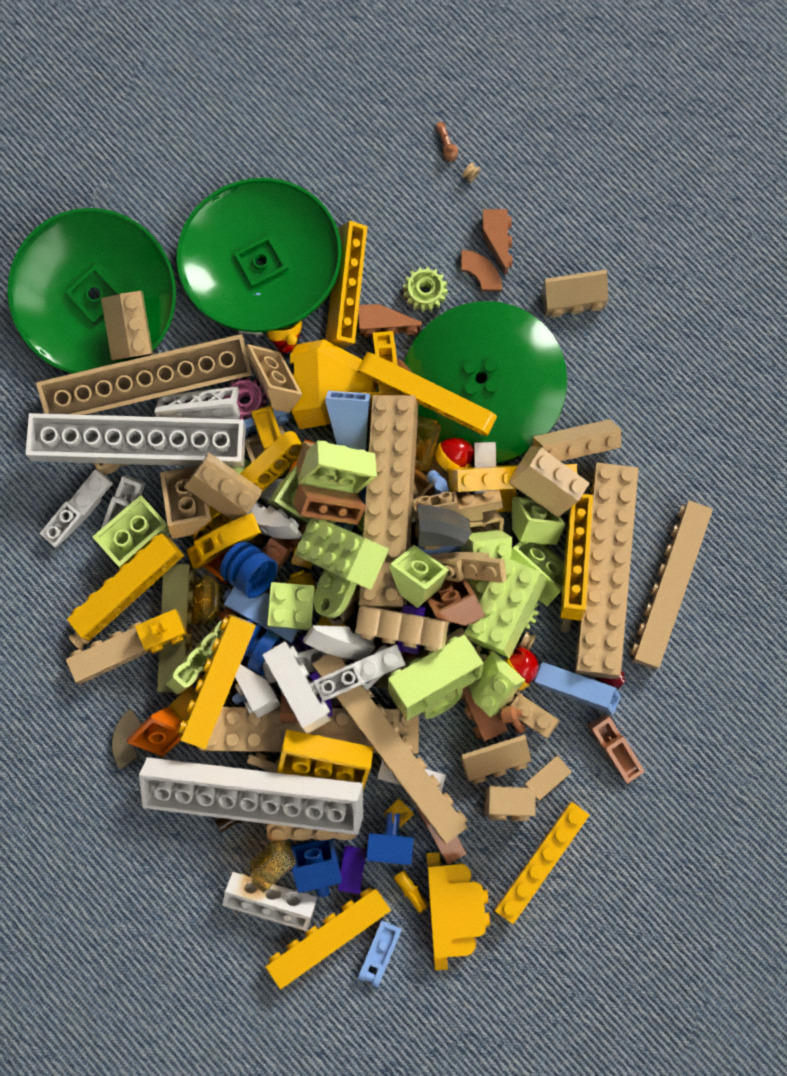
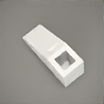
[235,664,281,718]

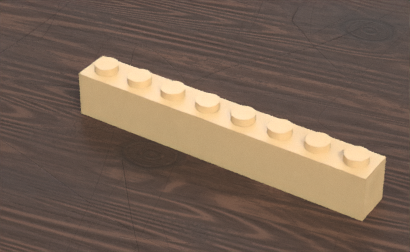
[630,500,713,670]

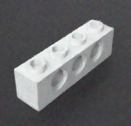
[222,872,317,931]

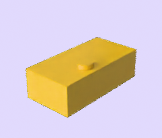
[277,729,373,790]

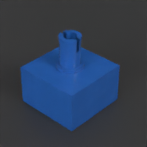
[367,813,414,865]
[290,838,342,897]

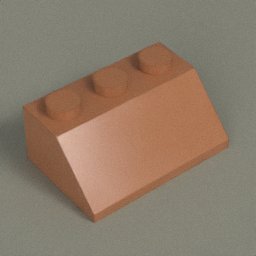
[427,578,485,626]

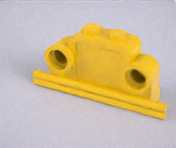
[427,852,490,970]

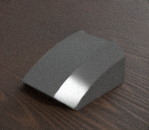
[416,505,471,546]

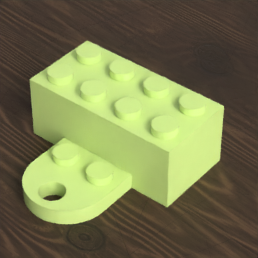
[294,518,389,618]
[464,556,547,659]
[388,634,484,721]

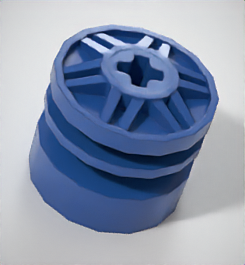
[219,541,278,598]
[240,619,282,676]

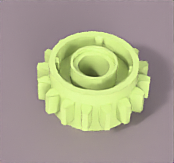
[403,267,448,313]

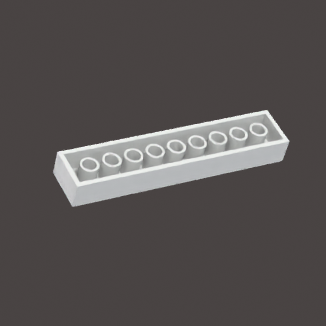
[26,413,246,468]
[139,758,363,835]

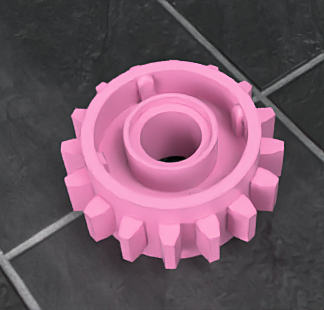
[223,377,268,420]

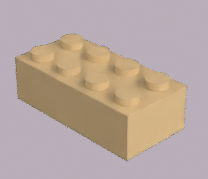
[484,786,536,821]

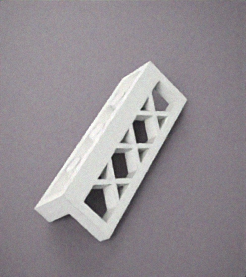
[154,387,241,419]

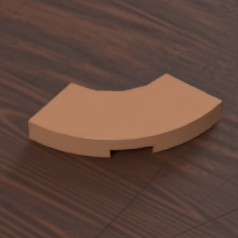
[461,250,502,292]

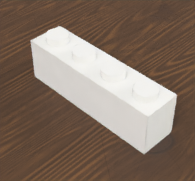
[263,642,330,734]

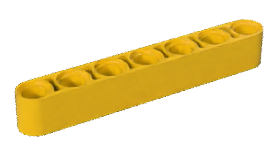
[357,352,497,436]
[192,431,302,541]

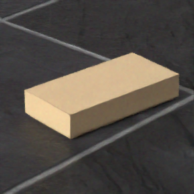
[525,755,572,801]

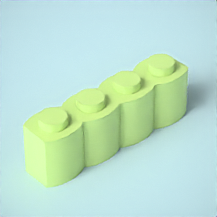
[166,620,222,695]

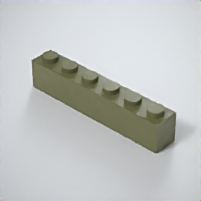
[157,564,195,694]

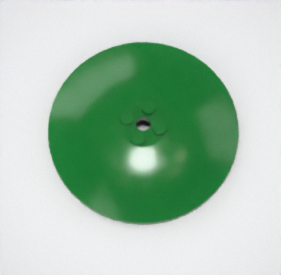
[177,178,342,333]
[8,208,176,373]
[404,301,567,465]

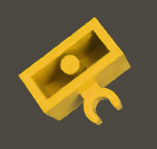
[135,609,187,653]

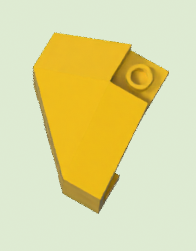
[290,339,377,429]

